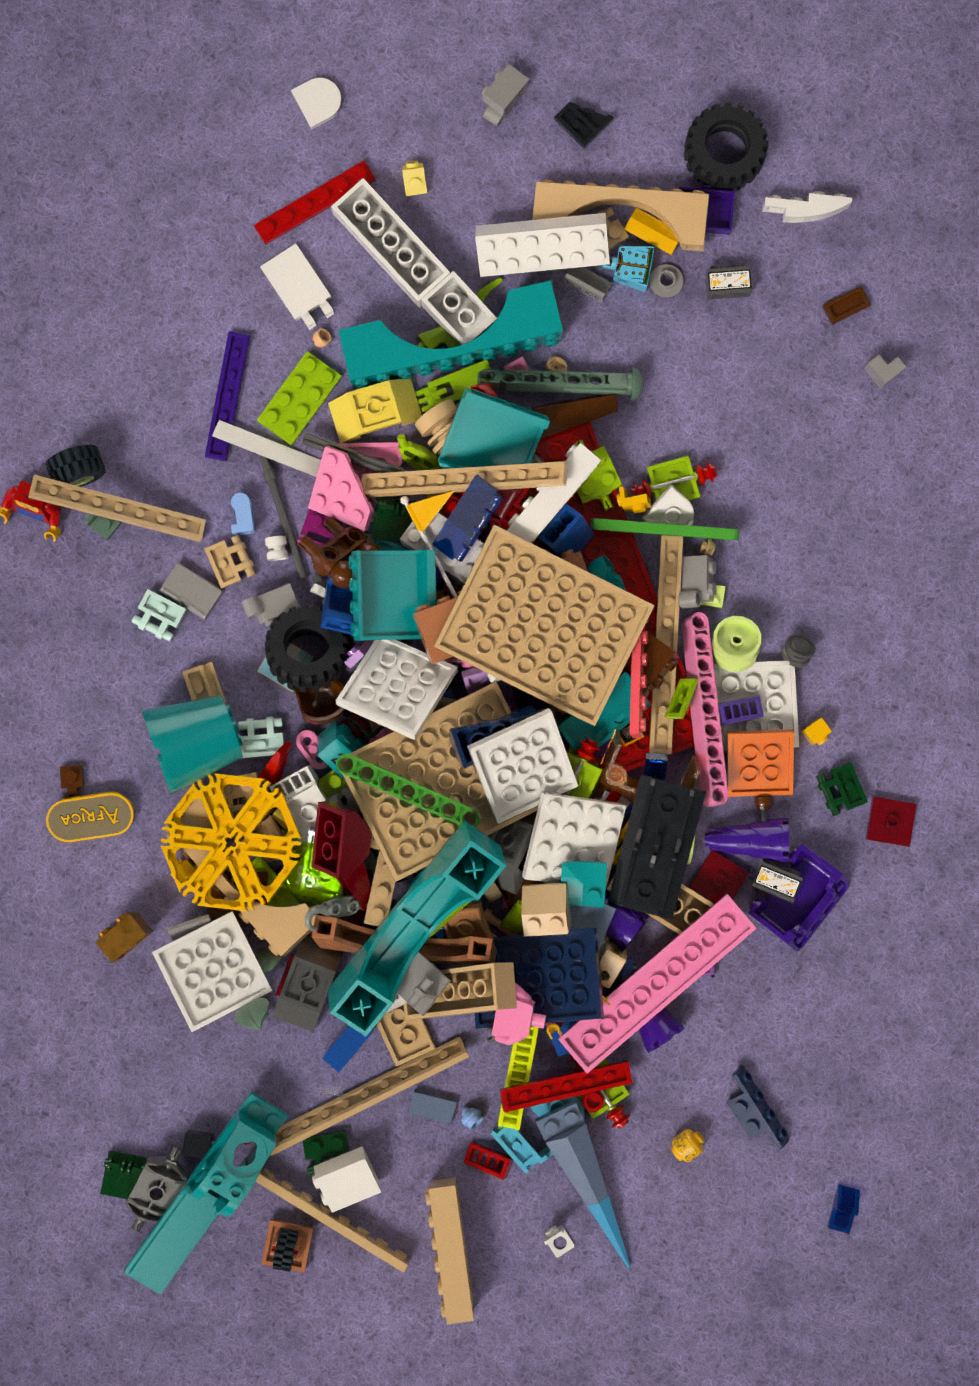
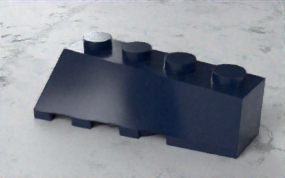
[449,705,538,769]

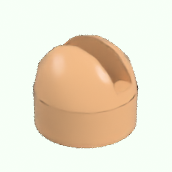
[312,328,332,348]

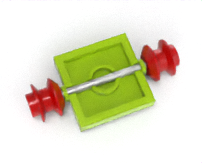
[630,456,717,501]
[561,737,603,799]
[568,1054,630,1129]

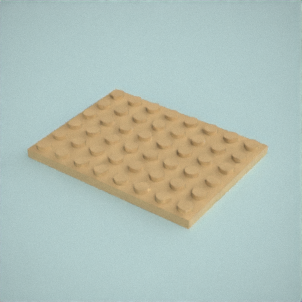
[434,525,655,726]
[340,682,538,882]

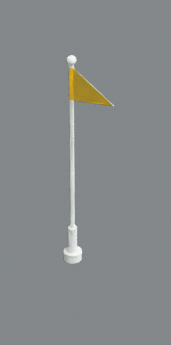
[400,490,500,684]

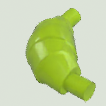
[397,434,441,470]

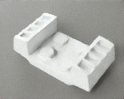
[269,766,326,850]

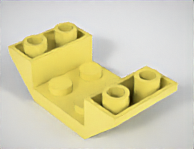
[328,379,422,443]

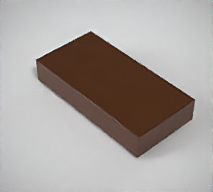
[822,286,871,325]

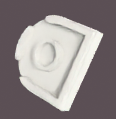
[291,78,341,130]
[642,485,694,536]

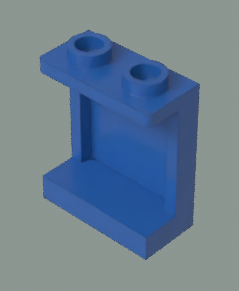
[320,576,354,634]

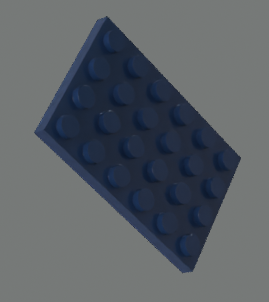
[475,928,604,1029]

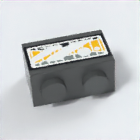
[705,264,752,300]
[752,860,803,903]

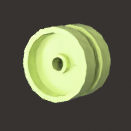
[711,616,761,672]

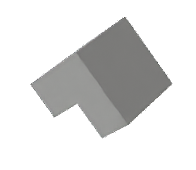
[864,355,906,389]

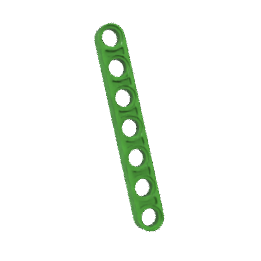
[590,518,740,541]
[336,754,480,827]

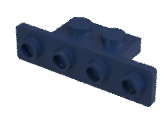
[727,1065,789,1149]

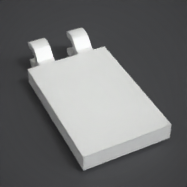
[260,243,334,330]

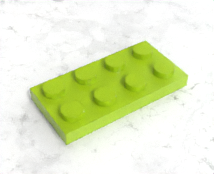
[257,351,342,446]

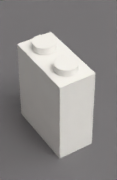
[312,1146,381,1213]

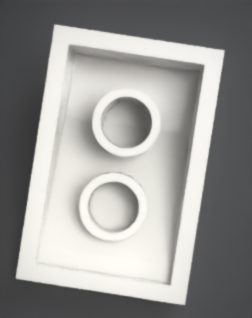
[421,271,497,345]

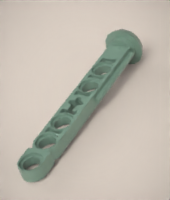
[477,367,644,401]

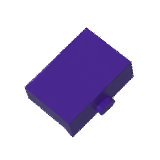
[679,185,735,235]

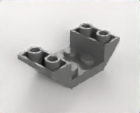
[489,811,537,895]
[273,935,344,1032]

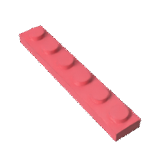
[630,618,649,738]

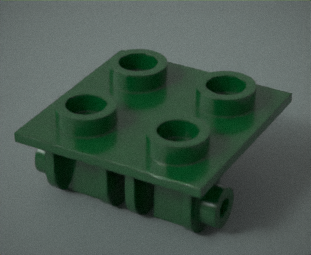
[371,496,418,543]
[100,1150,147,1199]

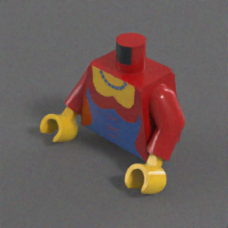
[0,481,61,542]

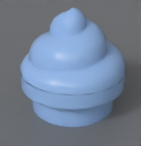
[462,1107,484,1130]

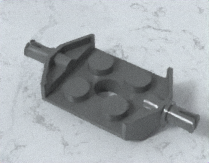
[126,1145,188,1232]

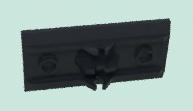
[608,774,706,919]

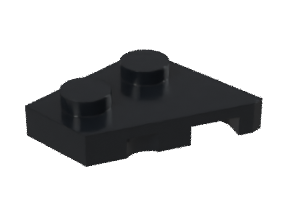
[554,102,614,149]

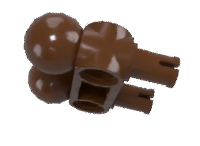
[297,516,381,588]

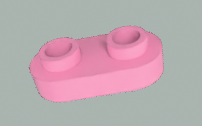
[296,730,329,770]

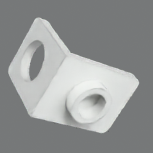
[543,1224,574,1258]

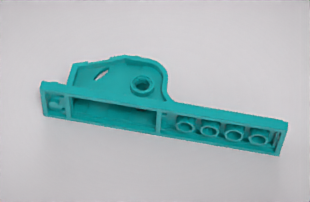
[124,1091,288,1295]

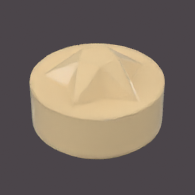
[545,356,567,371]

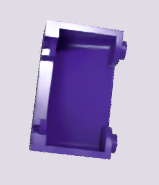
[748,844,850,951]

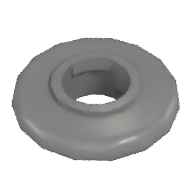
[649,264,683,298]

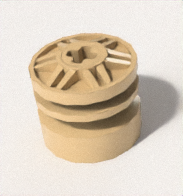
[414,399,457,456]

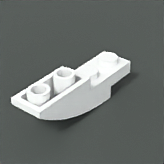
[762,191,852,223]

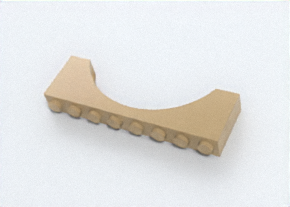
[532,180,709,252]
[165,799,318,956]

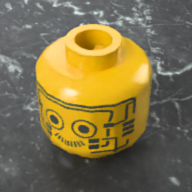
[671,1129,705,1162]

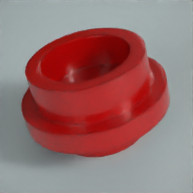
[582,1091,604,1112]

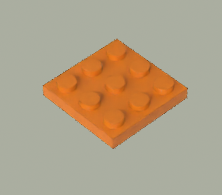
[727,730,794,797]

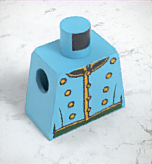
[602,246,654,292]

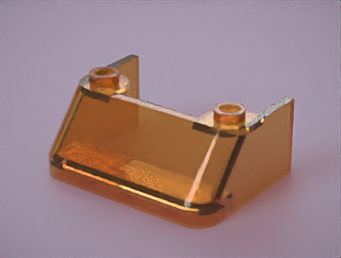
[596,729,701,803]

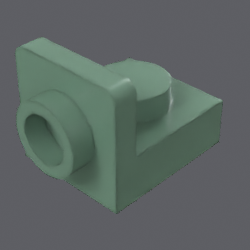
[84,513,121,541]

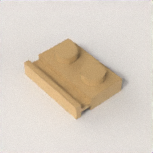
[182,662,227,704]

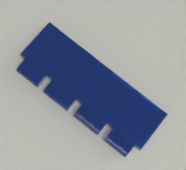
[432,474,503,562]

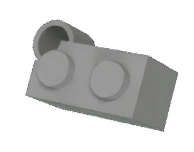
[481,64,529,127]
[679,555,716,608]
[241,583,301,627]

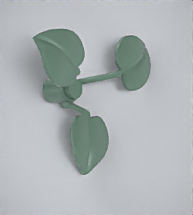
[234,948,282,1030]

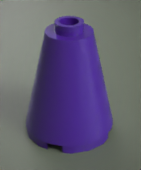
[639,1008,685,1053]

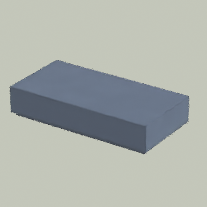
[409,1091,457,1124]

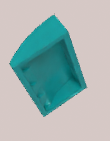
[555,670,651,757]

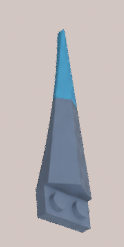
[535,1100,630,1269]

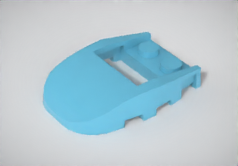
[490,1096,584,1174]

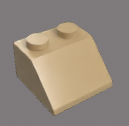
[521,883,572,936]

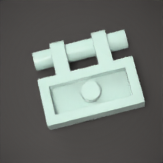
[131,589,187,642]
[238,716,284,758]

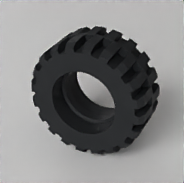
[684,103,768,191]
[265,605,349,693]

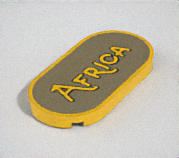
[46,792,134,842]

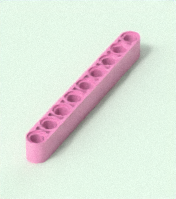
[681,612,728,807]

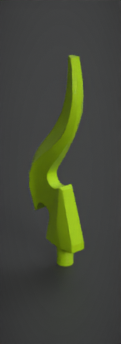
[416,278,503,349]

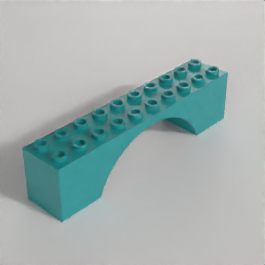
[338,280,563,389]
[328,821,507,1036]

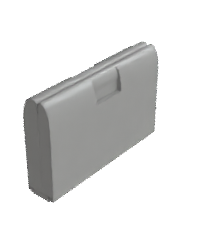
[160,562,224,620]

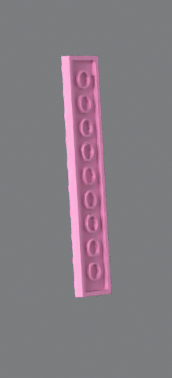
[558,894,757,1073]

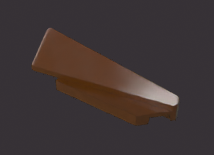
[531,394,618,439]

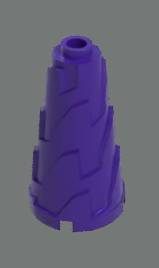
[705,818,789,862]
[604,891,650,951]

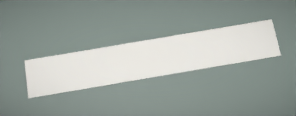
[212,420,321,477]

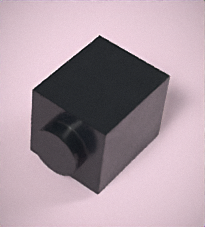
[182,1130,216,1158]

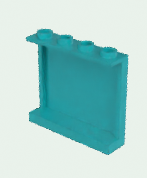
[438,387,550,494]
[349,550,436,641]

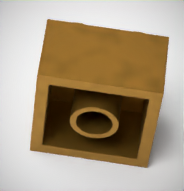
[95,912,154,963]

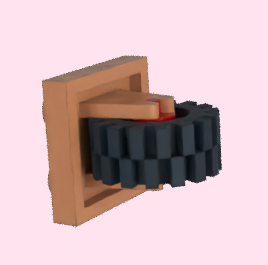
[261,1219,314,1273]

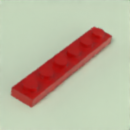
[254,160,376,245]
[499,1060,632,1112]

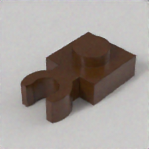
[60,765,84,798]

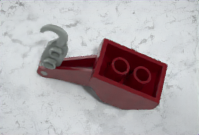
[305,801,372,931]

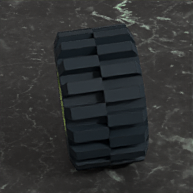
[45,445,106,487]

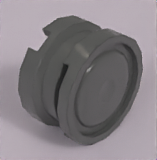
[781,633,816,668]

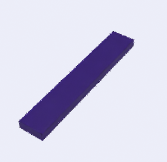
[205,331,251,462]

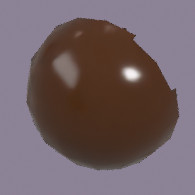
[295,680,346,725]

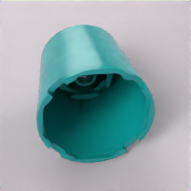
[142,695,243,794]

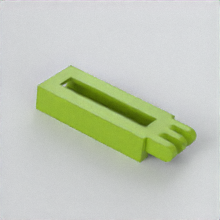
[415,360,492,413]

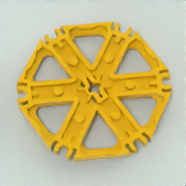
[161,773,303,912]

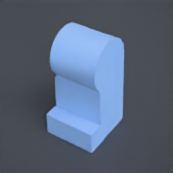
[231,493,256,536]

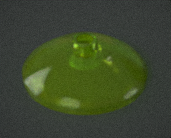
[282,842,344,905]

